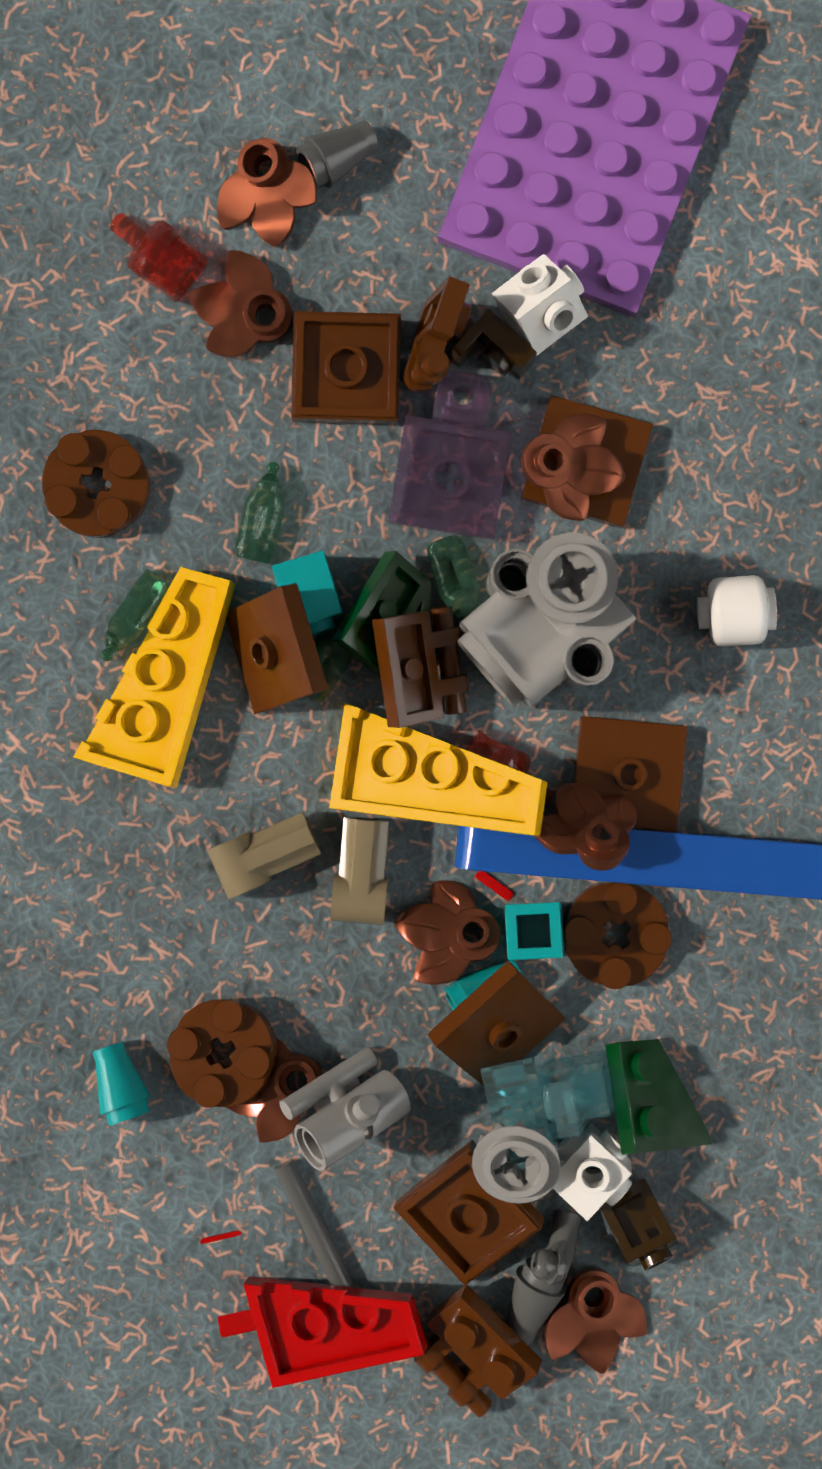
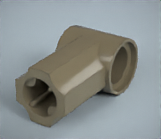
[207,811,322,899]
[331,817,389,925]

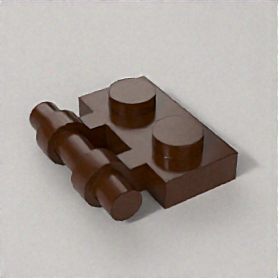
[403,276,472,393]
[372,606,469,728]
[414,1284,542,1417]

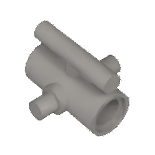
[279,1047,411,1171]

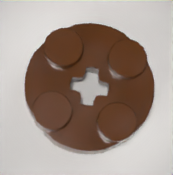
[42,430,151,538]
[563,882,672,989]
[167,999,277,1108]

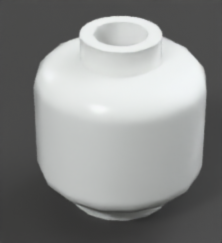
[697,575,777,646]

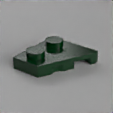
[332,551,433,679]

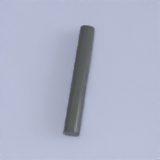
[274,1158,356,1288]

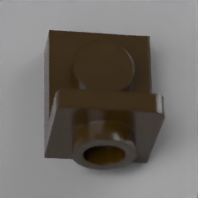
[451,309,537,379]
[600,1178,679,1271]

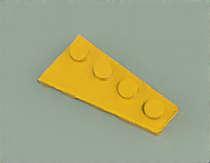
[73,567,236,787]
[329,703,547,837]

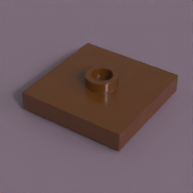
[291,311,401,424]
[521,395,653,529]
[226,583,328,714]
[573,716,688,832]
[428,960,566,1090]
[393,1140,545,1285]

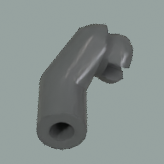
[530,1210,582,1285]

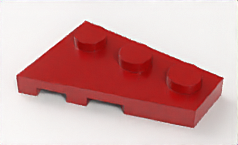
[243,1276,427,1388]

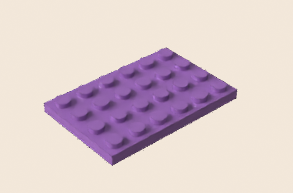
[438,0,751,318]

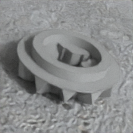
[526,532,618,625]
[472,1119,561,1203]

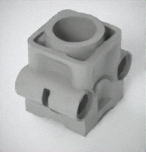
[457,549,637,708]

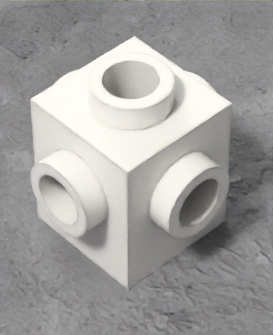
[492,254,588,356]
[553,1123,632,1221]

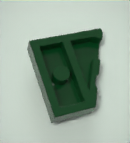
[605,1039,712,1155]

